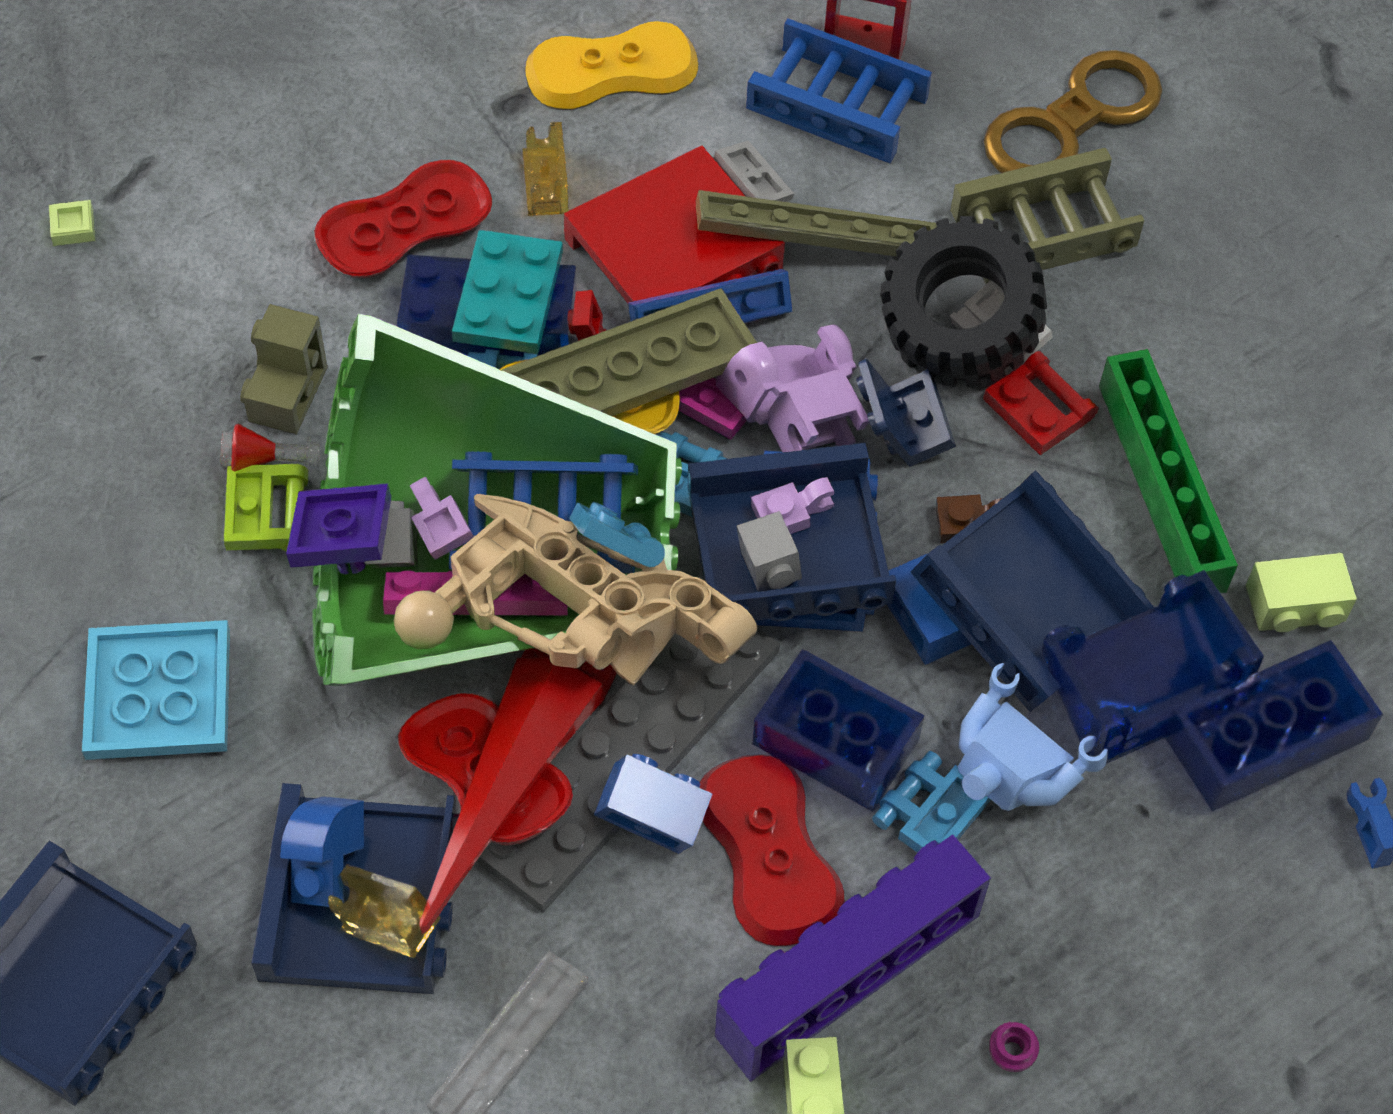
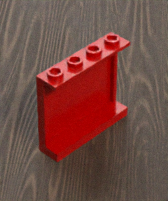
[564,145,785,303]

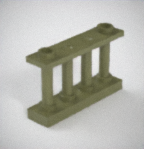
[950,147,1145,284]

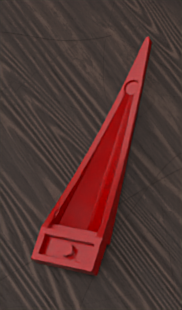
[419,648,617,934]

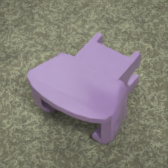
[716,325,869,452]

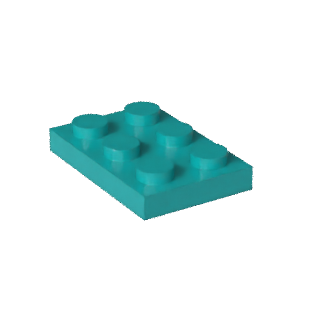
[452,230,563,354]

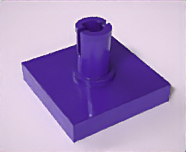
[286,484,392,574]

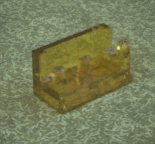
[522,122,569,216]
[328,864,441,958]

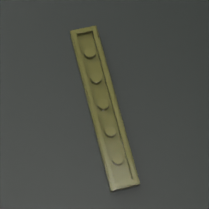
[695,190,937,256]

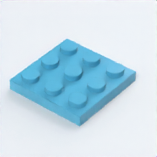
[82,620,230,760]

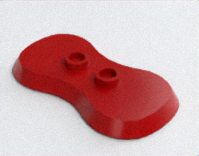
[314,160,492,278]
[398,693,573,846]
[700,754,845,946]

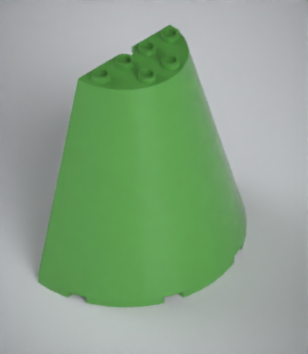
[312,314,682,686]

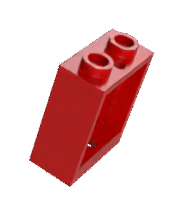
[824,0,912,60]

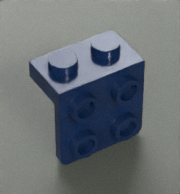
[856,358,956,467]

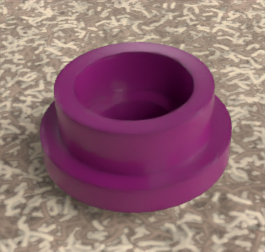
[989,1022,1039,1072]

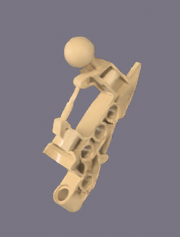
[393,494,757,686]

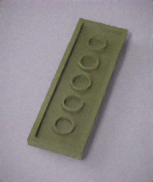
[502,288,757,416]

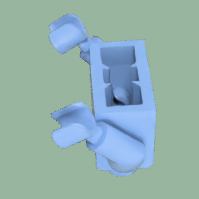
[958,663,1108,811]

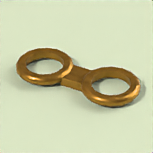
[984,50,1162,173]

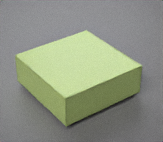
[49,200,95,246]

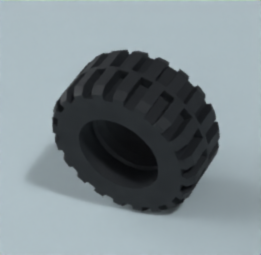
[880,216,1047,387]

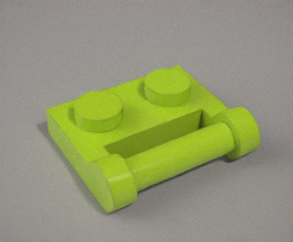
[224,464,309,552]

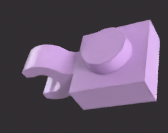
[410,476,474,560]
[751,477,834,534]

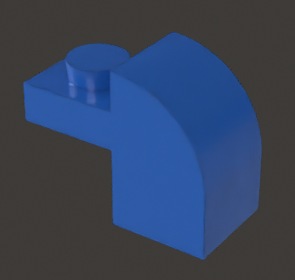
[280,796,364,907]

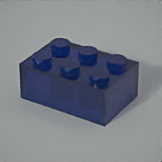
[752,649,925,812]

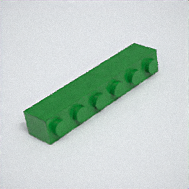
[1099,349,1238,601]

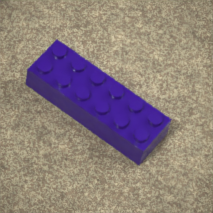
[715,834,991,1082]

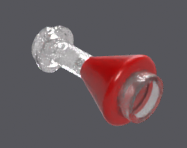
[220,423,320,472]

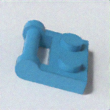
[569,502,665,567]

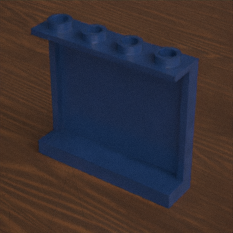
[687,443,896,621]
[911,470,1155,712]
[252,783,459,994]
[0,840,197,1106]

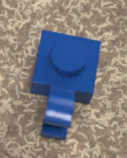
[1346,778,1393,869]

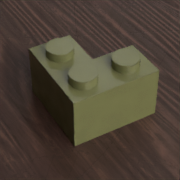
[240,304,328,435]

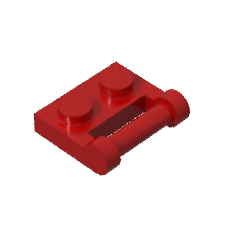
[983,351,1099,455]

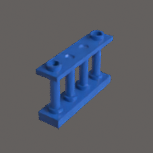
[746,18,932,164]
[449,451,638,574]

